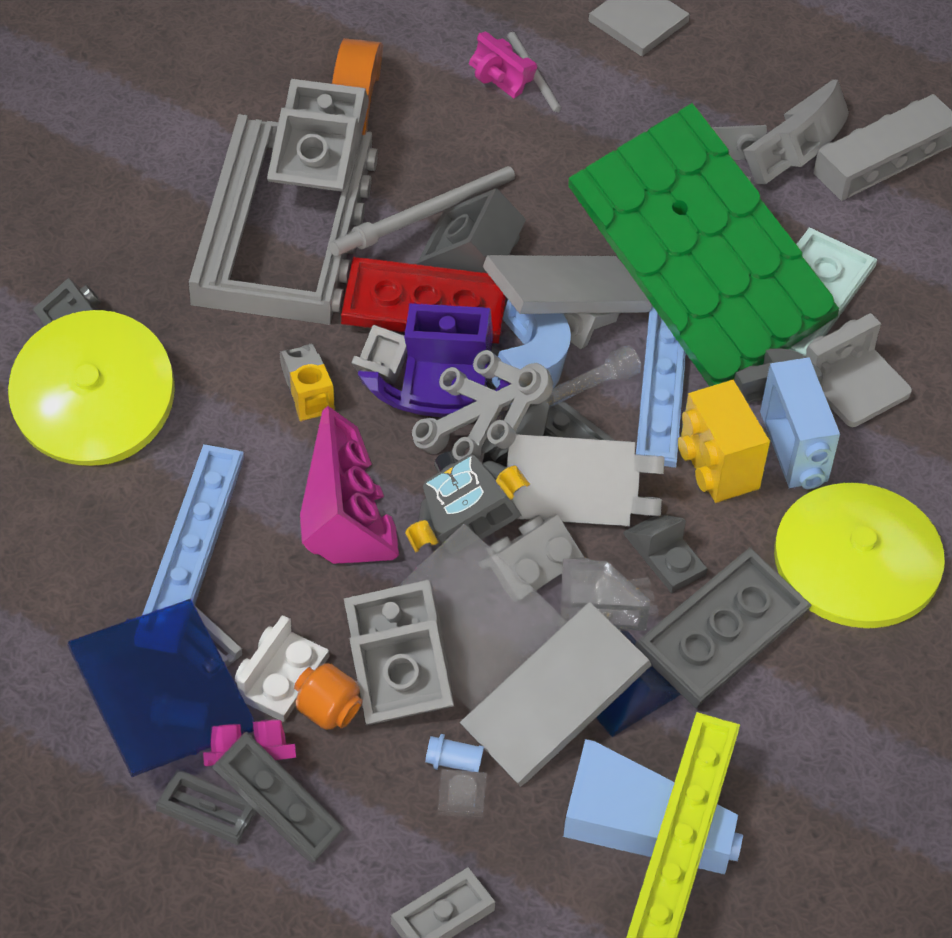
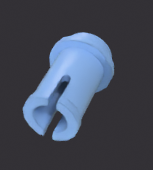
[425,734,484,775]

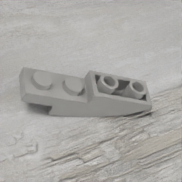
[743,80,849,184]

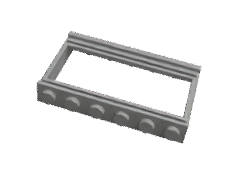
[189,114,378,325]

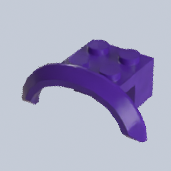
[358,303,510,418]

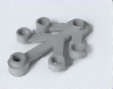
[412,350,553,461]

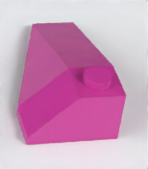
[300,406,399,564]

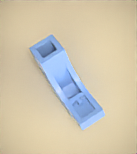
[492,300,571,405]

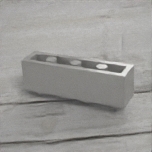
[813,94,952,201]

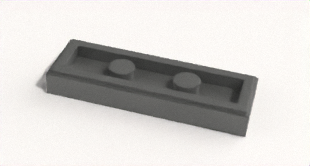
[212,732,344,863]

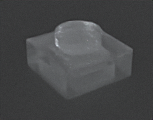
[437,769,487,819]

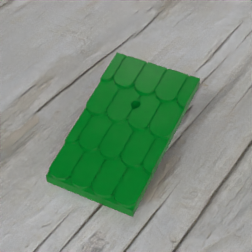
[568,103,839,387]

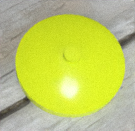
[8,310,175,466]
[774,483,945,628]

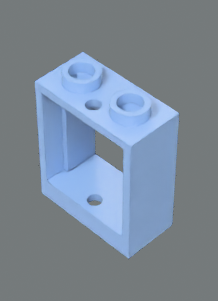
[760,357,840,489]

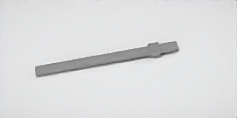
[329,166,515,256]

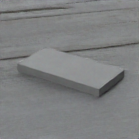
[483,255,652,314]
[460,602,651,787]

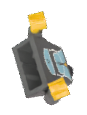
[405,451,530,555]

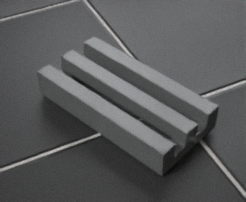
[156,769,257,845]

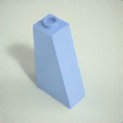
[563,739,743,874]

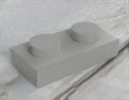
[391,867,495,938]

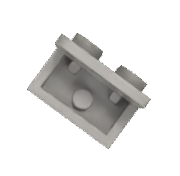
[806,313,912,427]

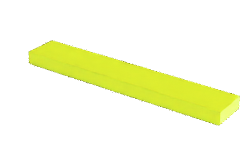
[626,712,740,938]

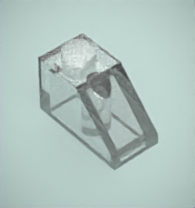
[559,558,650,631]

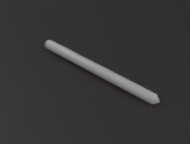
[507,32,561,113]

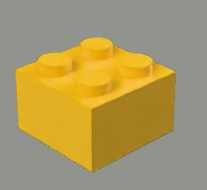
[678,380,770,503]

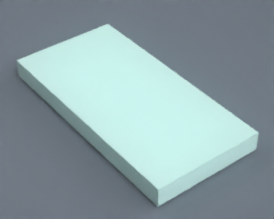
[789,227,877,356]

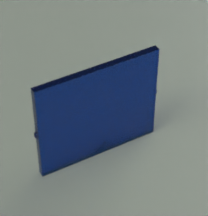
[67,598,255,777]

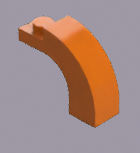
[332,38,383,135]

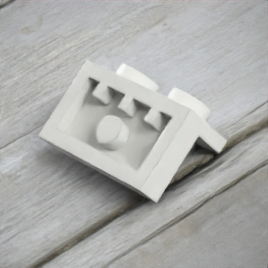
[235,615,329,722]

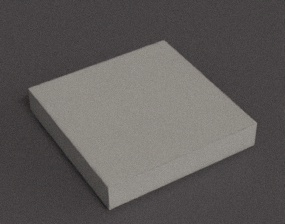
[589,0,690,56]

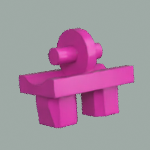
[469,31,537,99]
[203,719,296,766]

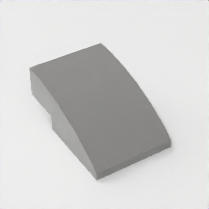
[267,79,369,192]
[344,580,454,725]

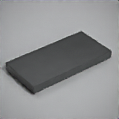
[635,547,812,709]

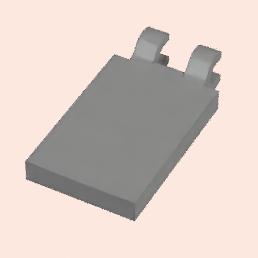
[507,434,664,526]

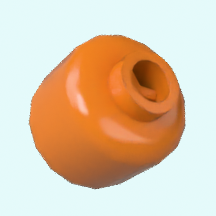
[294,663,363,730]

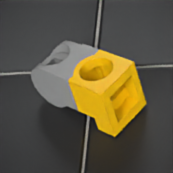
[280,344,335,421]

